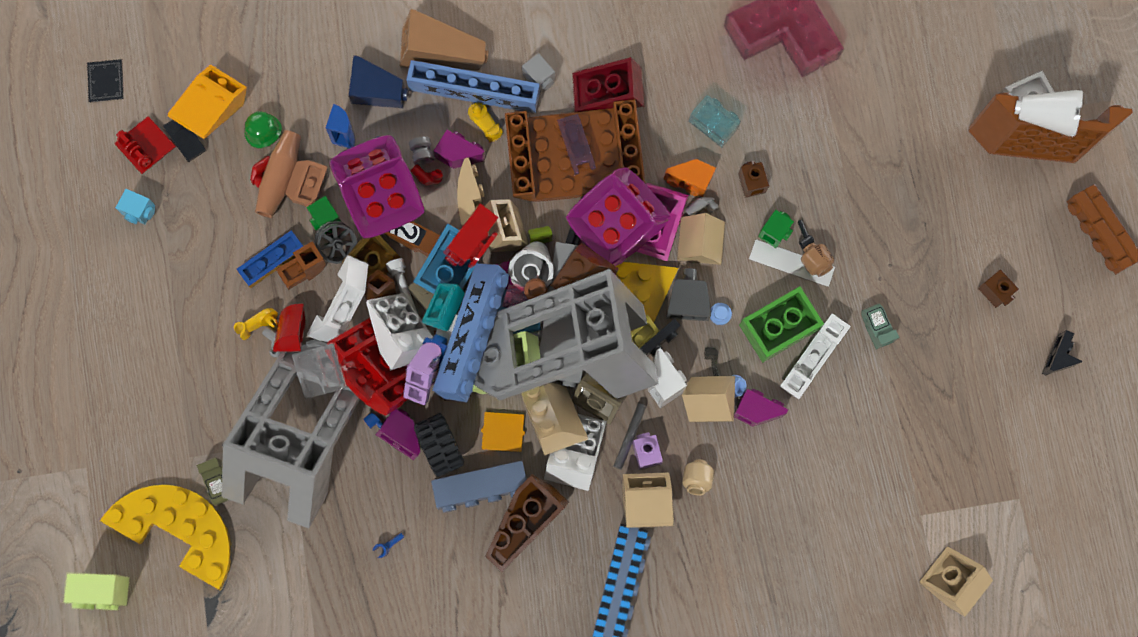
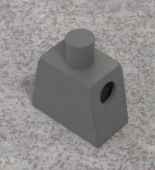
[666,268,711,321]

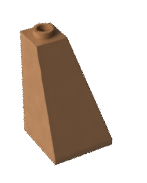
[400,9,488,70]

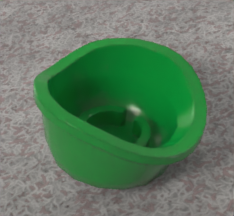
[244,111,282,149]

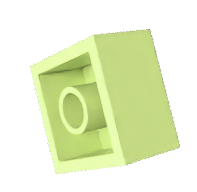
[63,573,130,610]

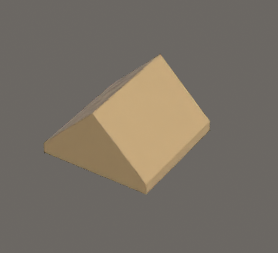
[677,213,725,265]
[682,376,735,422]

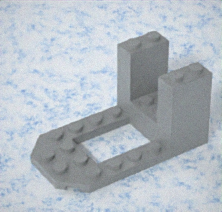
[473,269,659,400]
[222,339,360,528]

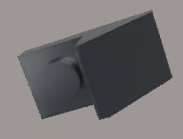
[163,120,207,162]
[1042,330,1082,375]

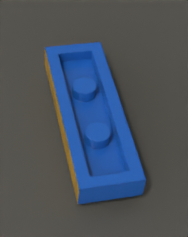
[236,230,303,288]

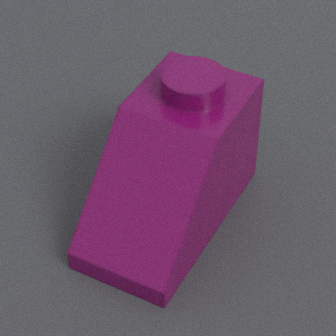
[375,409,420,460]

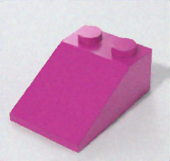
[636,183,689,261]

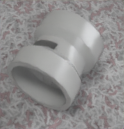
[409,137,435,166]

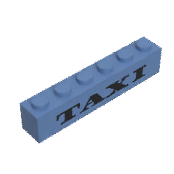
[407,60,540,114]
[433,263,509,402]

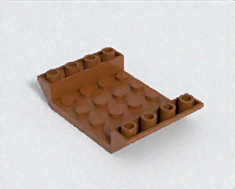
[969,93,1133,163]
[505,100,645,202]

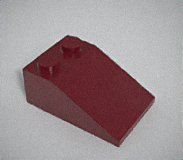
[572,57,644,112]

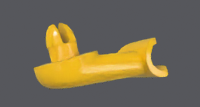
[468,103,503,142]
[233,308,278,340]

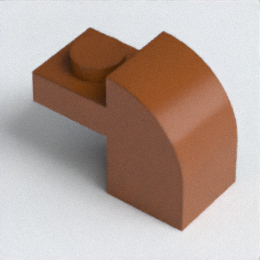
[276,241,326,290]

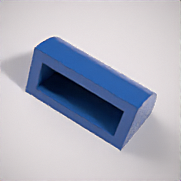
[326,104,355,148]

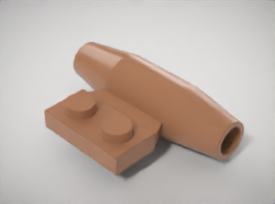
[255,130,328,218]

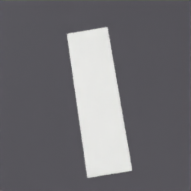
[749,240,835,287]

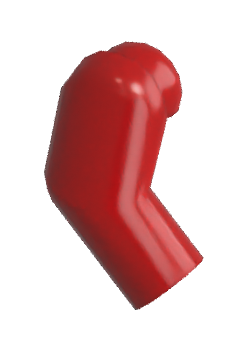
[250,155,270,188]
[410,164,443,185]

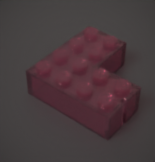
[723,0,844,77]

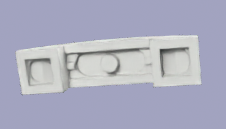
[780,314,851,400]

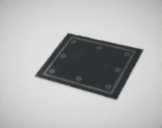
[87,59,123,102]

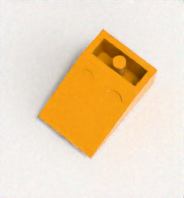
[168,65,247,139]

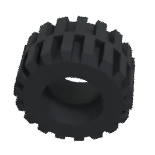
[414,413,464,477]

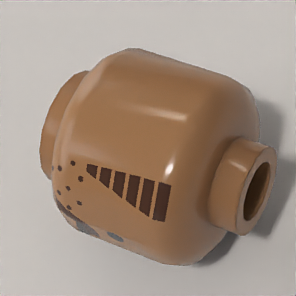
[801,243,834,277]

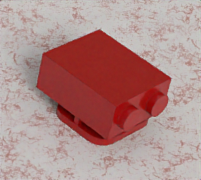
[443,203,499,269]

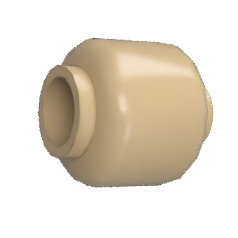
[682,459,714,496]

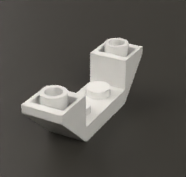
[307,255,368,343]

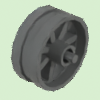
[314,221,357,264]

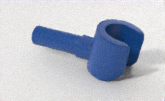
[364,413,383,429]
[373,533,404,558]

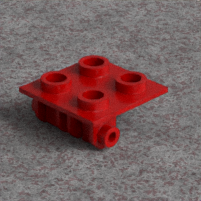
[114,116,176,174]

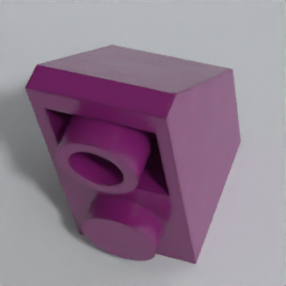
[433,130,485,169]
[734,389,788,427]

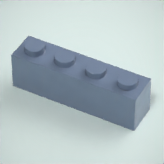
[431,461,526,513]

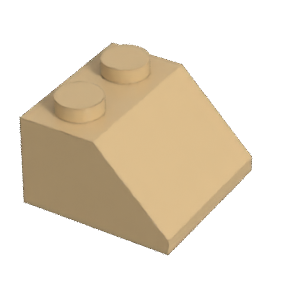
[920,546,993,616]

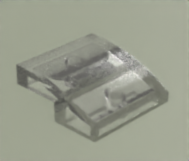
[292,343,347,399]

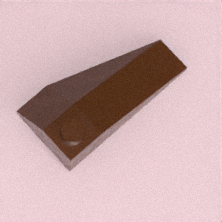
[485,474,569,573]

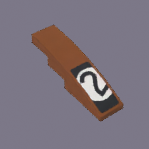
[384,221,440,257]

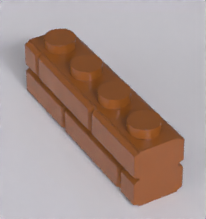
[1067,184,1138,275]

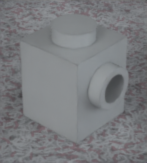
[522,53,555,92]

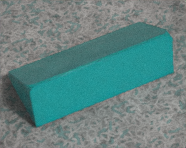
[422,283,465,331]

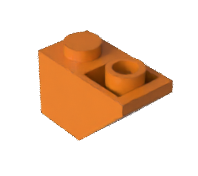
[663,159,716,197]

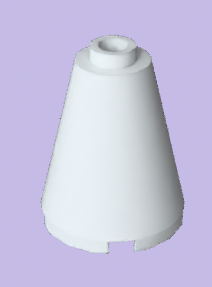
[1014,90,1083,137]
[508,241,554,291]

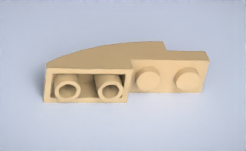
[457,158,485,227]

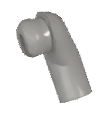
[685,197,718,216]
[262,326,281,358]

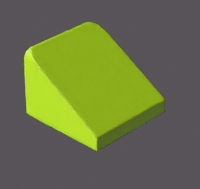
[528,226,553,243]

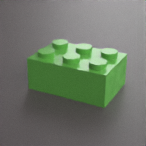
[739,286,824,363]

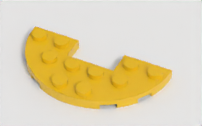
[100,485,231,590]

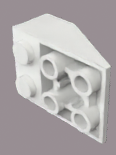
[366,293,433,370]
[544,414,606,491]

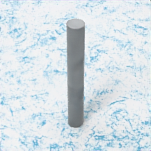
[614,403,646,470]

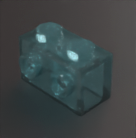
[689,95,741,147]

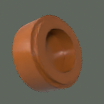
[524,278,547,300]

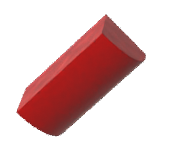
[273,304,306,352]

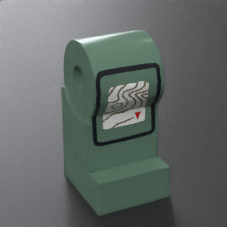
[861,304,900,350]

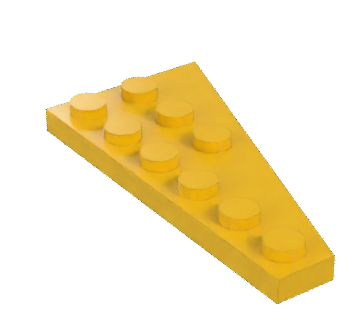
[616,262,679,322]

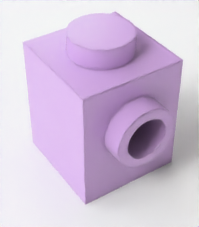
[632,433,663,470]

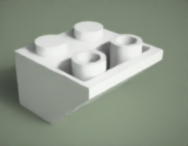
[647,348,687,408]

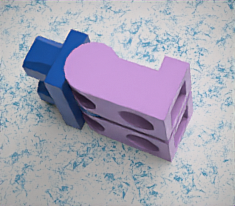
[404,334,448,406]

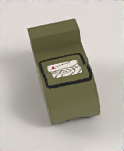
[196,457,229,506]

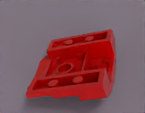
[325,318,408,416]

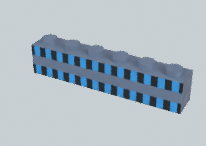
[592,523,651,637]

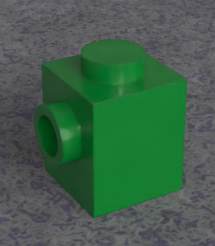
[306,196,342,234]
[758,209,794,248]

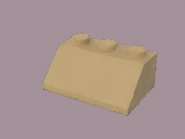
[521,382,588,455]

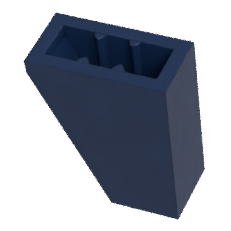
[348,55,408,108]

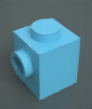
[115,189,155,225]

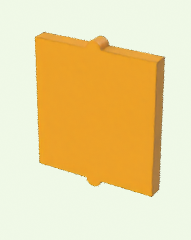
[481,412,525,452]

